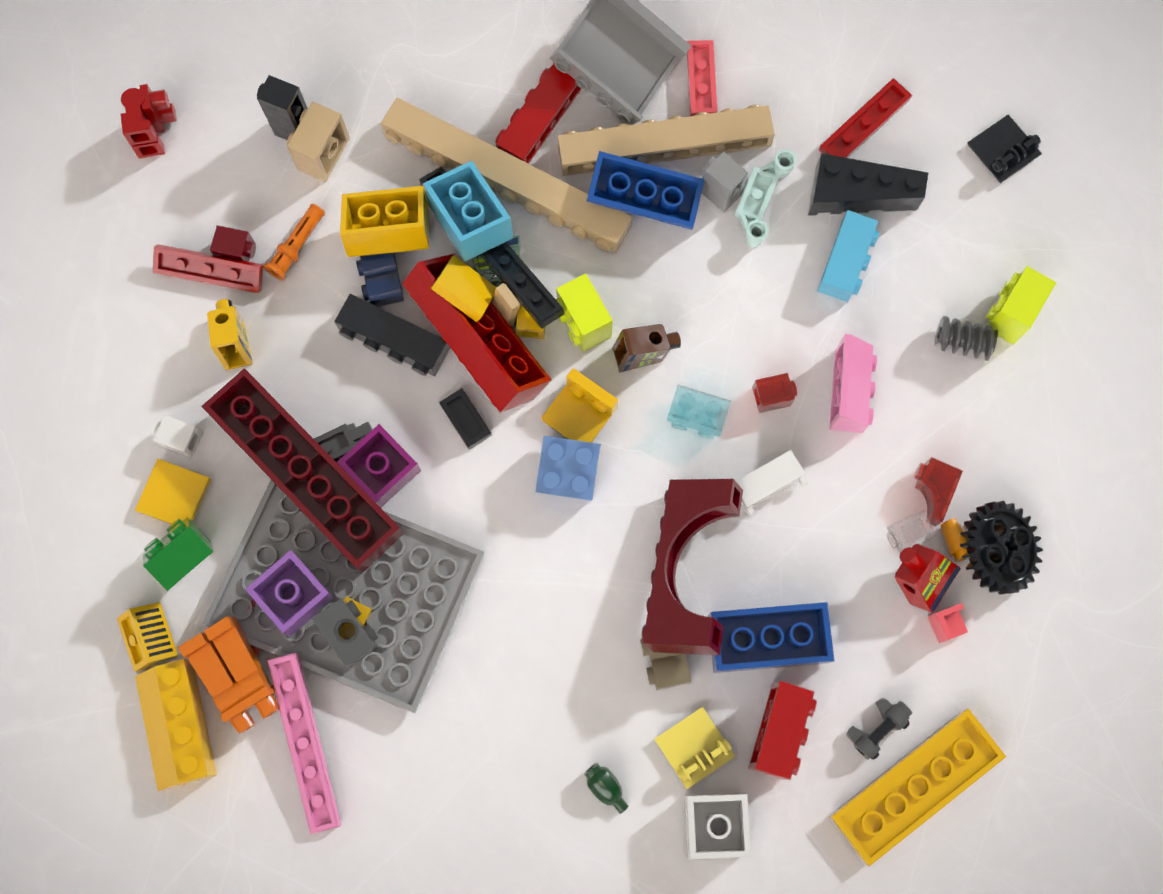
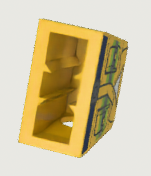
[207,299,253,370]

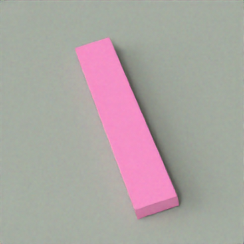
[267,652,341,834]

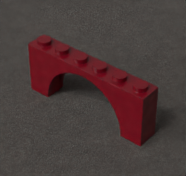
[642,479,743,656]

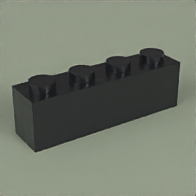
[334,294,450,377]

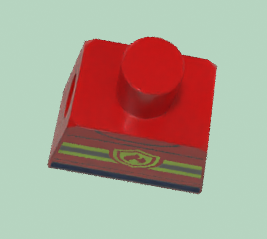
[895,544,961,614]

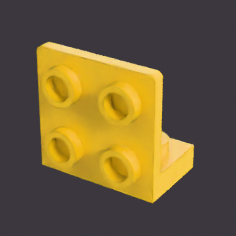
[541,368,619,443]

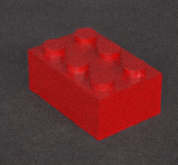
[748,681,817,780]

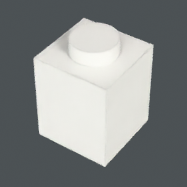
[153,415,203,458]

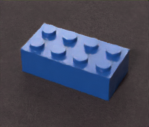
[708,602,835,673]

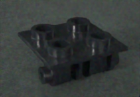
[967,114,1042,184]

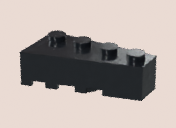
[808,153,929,216]

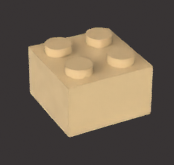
[287,101,350,182]

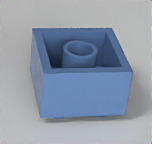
[535,436,601,501]

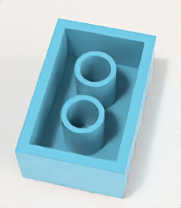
[423,161,514,262]

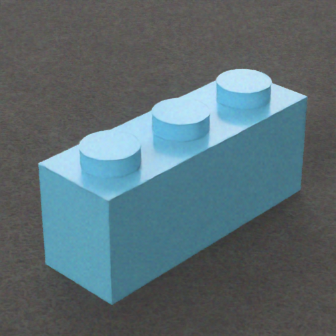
[817,210,880,302]

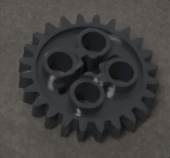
[960,501,1043,595]

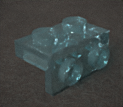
[667,385,731,439]

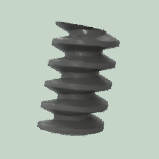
[935,316,998,361]

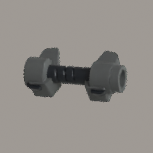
[846,698,913,760]

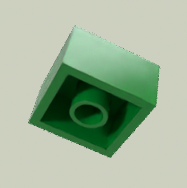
[143,517,213,591]

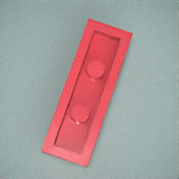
[687,40,717,116]

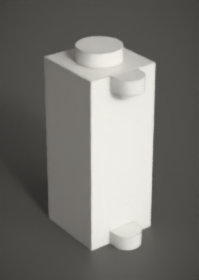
[736,450,808,517]

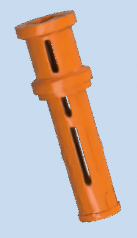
[263,204,325,281]

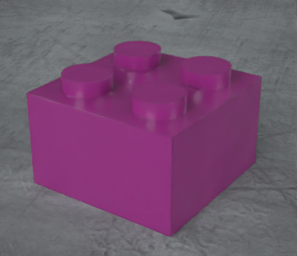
[337,424,421,508]

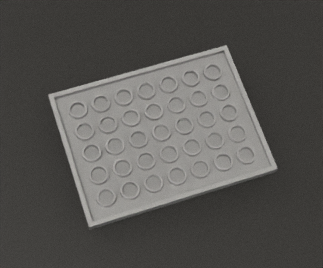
[202,480,485,714]

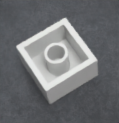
[685,793,751,859]

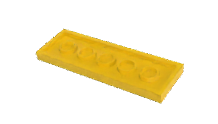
[830,709,1007,867]

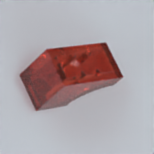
[914,457,963,527]

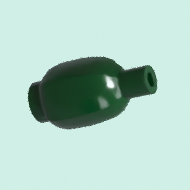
[584,763,629,814]

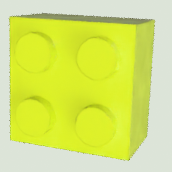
[985,266,1057,345]
[556,273,613,352]

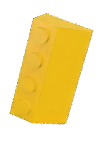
[135,659,217,791]

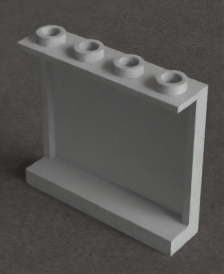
[549,0,691,125]

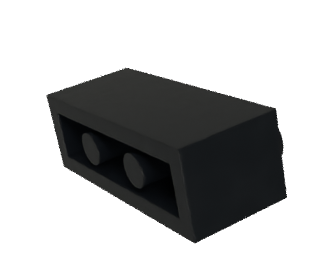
[257,75,308,140]

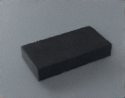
[439,388,492,450]

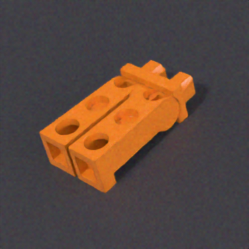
[177,616,279,734]

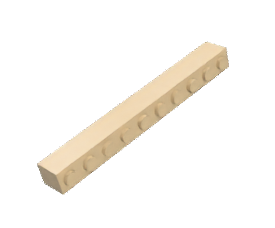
[381,97,632,253]

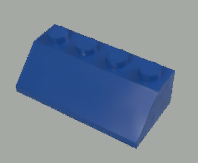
[586,151,705,230]

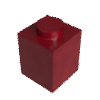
[210,225,256,262]

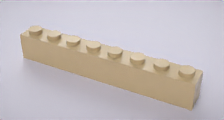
[558,105,775,176]

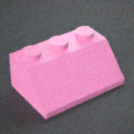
[829,334,877,433]

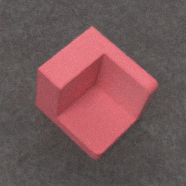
[927,603,968,643]

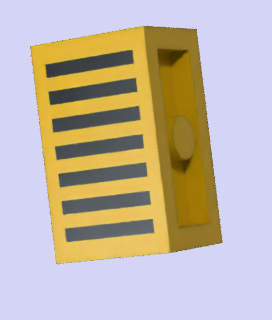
[117,602,178,672]

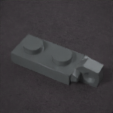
[314,422,373,461]

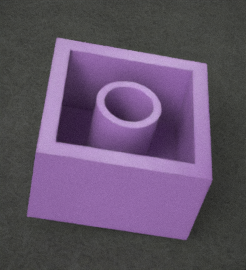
[245,550,334,637]

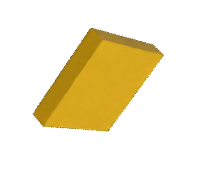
[431,255,496,322]
[135,459,212,524]

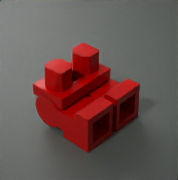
[120,84,177,159]

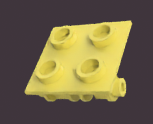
[654,707,735,789]

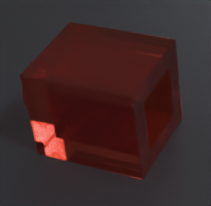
[752,373,797,413]

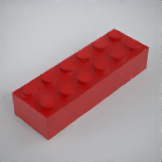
[402,254,552,413]

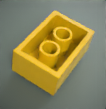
[340,186,429,257]

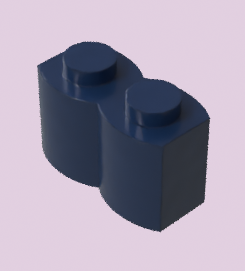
[356,252,404,307]

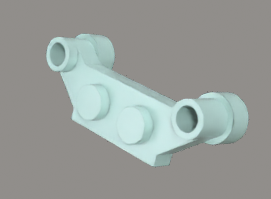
[734,149,796,247]

